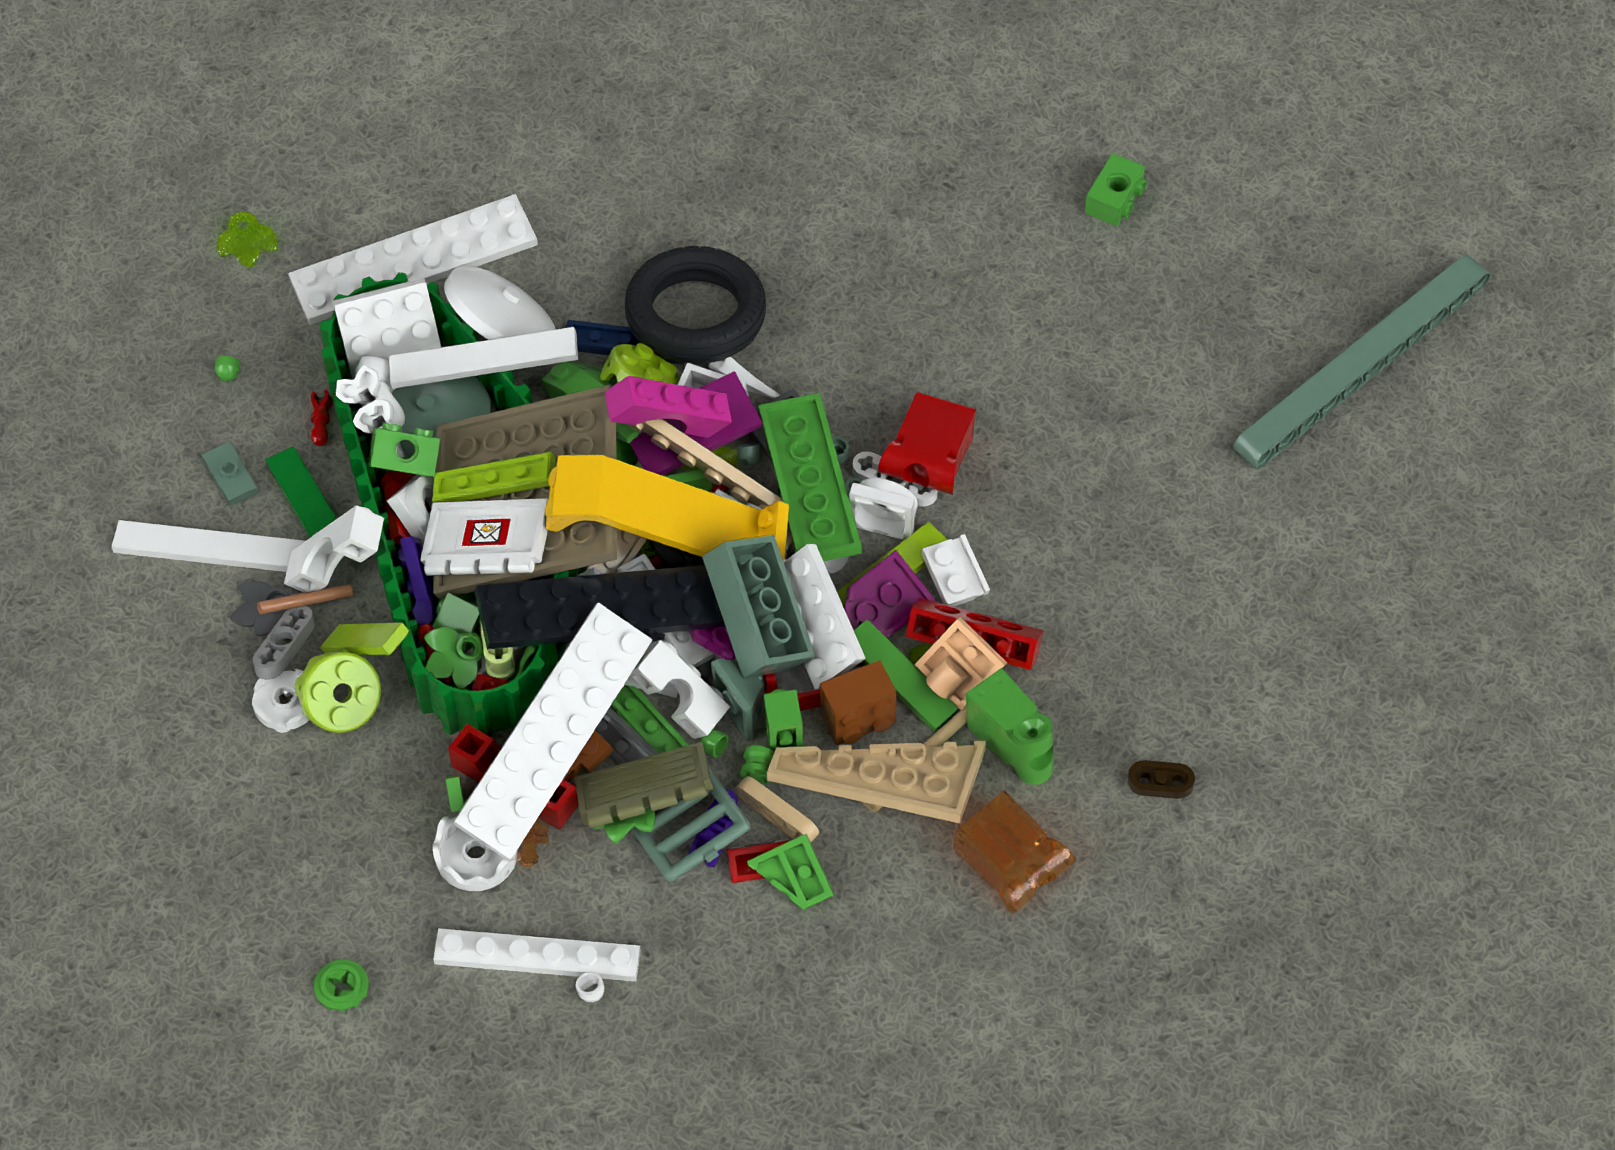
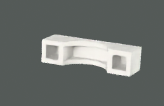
[284,505,384,593]

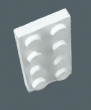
[784,544,866,690]

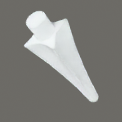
[709,357,780,400]

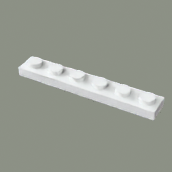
[433,928,641,982]

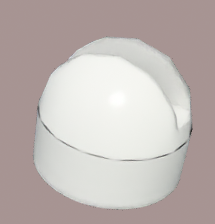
[576,972,604,1003]

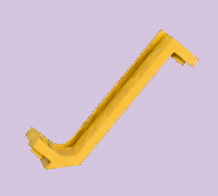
[545,455,789,562]

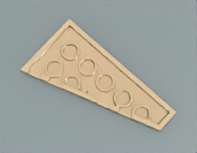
[767,741,986,823]

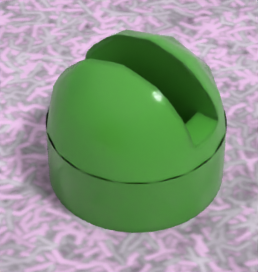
[215,356,240,382]
[700,729,729,758]

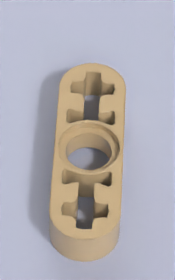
[734,776,819,842]

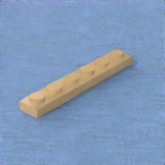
[626,419,782,509]

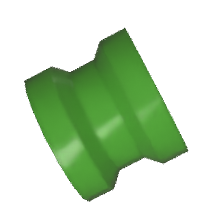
[740,745,775,784]

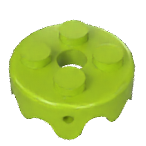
[600,343,680,385]
[294,648,381,733]

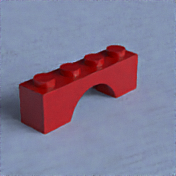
[448,724,579,830]

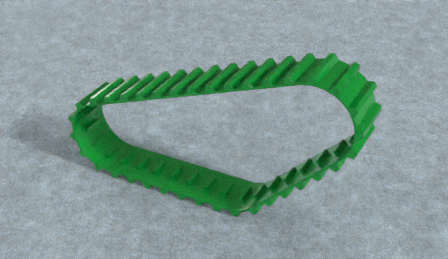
[320,272,579,737]

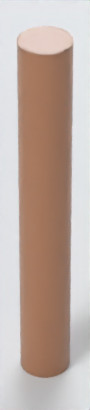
[257,584,353,615]

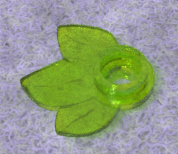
[217,212,278,268]

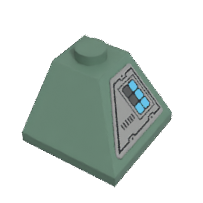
[711,659,766,742]

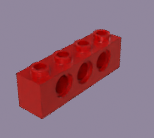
[905,598,1044,670]

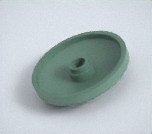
[369,376,493,457]

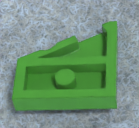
[747,834,835,910]

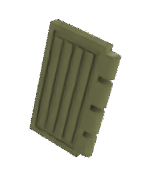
[574,742,713,828]

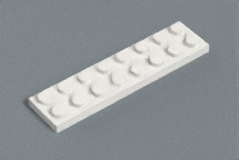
[288,194,538,325]
[453,603,652,861]

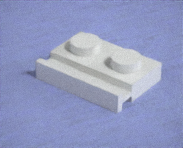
[921,534,990,607]

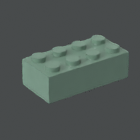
[702,535,815,678]

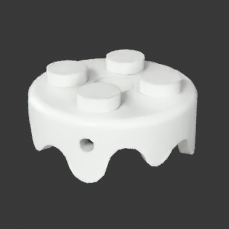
[433,815,518,891]

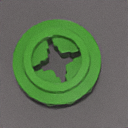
[314,960,369,1013]

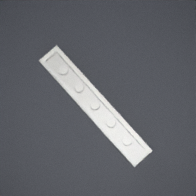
[389,327,578,389]
[112,520,305,572]

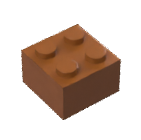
[820,660,896,746]

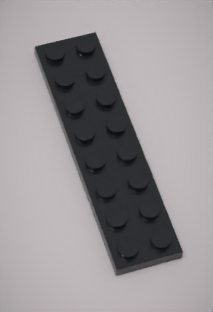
[474,565,726,650]

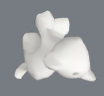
[336,356,406,458]

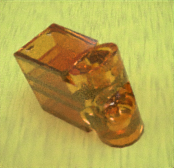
[953,790,1076,914]

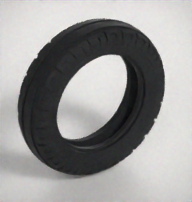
[624,246,766,364]

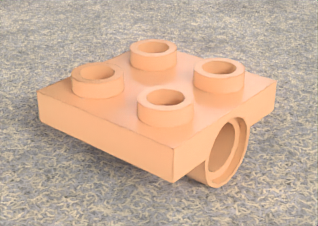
[915,617,1007,710]

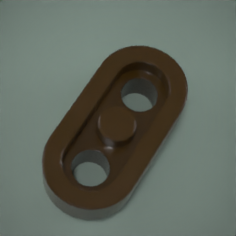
[1128,760,1195,799]

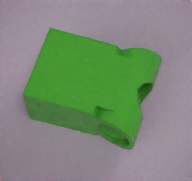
[966,668,1054,785]

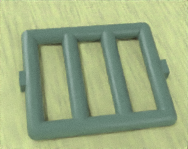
[631,768,751,881]

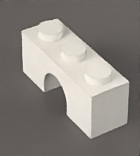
[629,640,730,739]

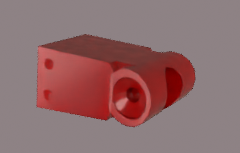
[878,392,976,495]

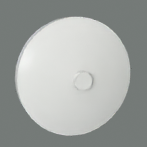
[444,266,556,340]

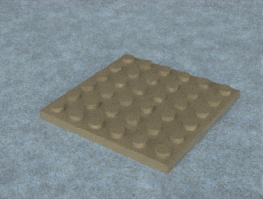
[433,384,617,599]

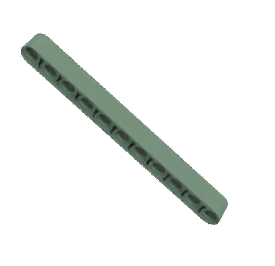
[1233,254,1491,469]

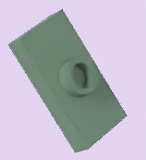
[202,442,259,507]

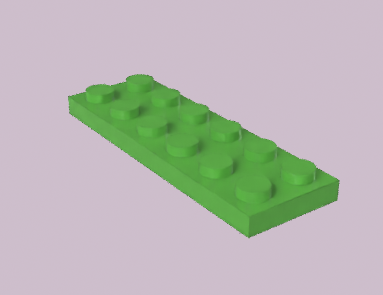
[758,393,862,562]

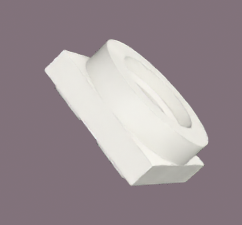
[387,474,434,548]
[849,478,918,540]

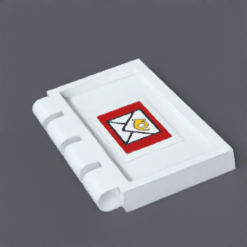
[420,498,548,576]

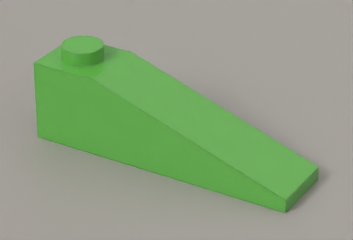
[541,361,643,443]

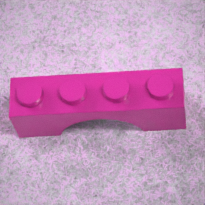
[605,376,732,438]

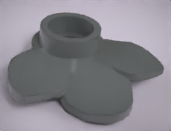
[230,581,291,637]

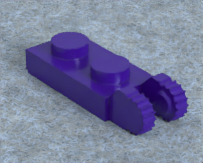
[398,536,438,626]

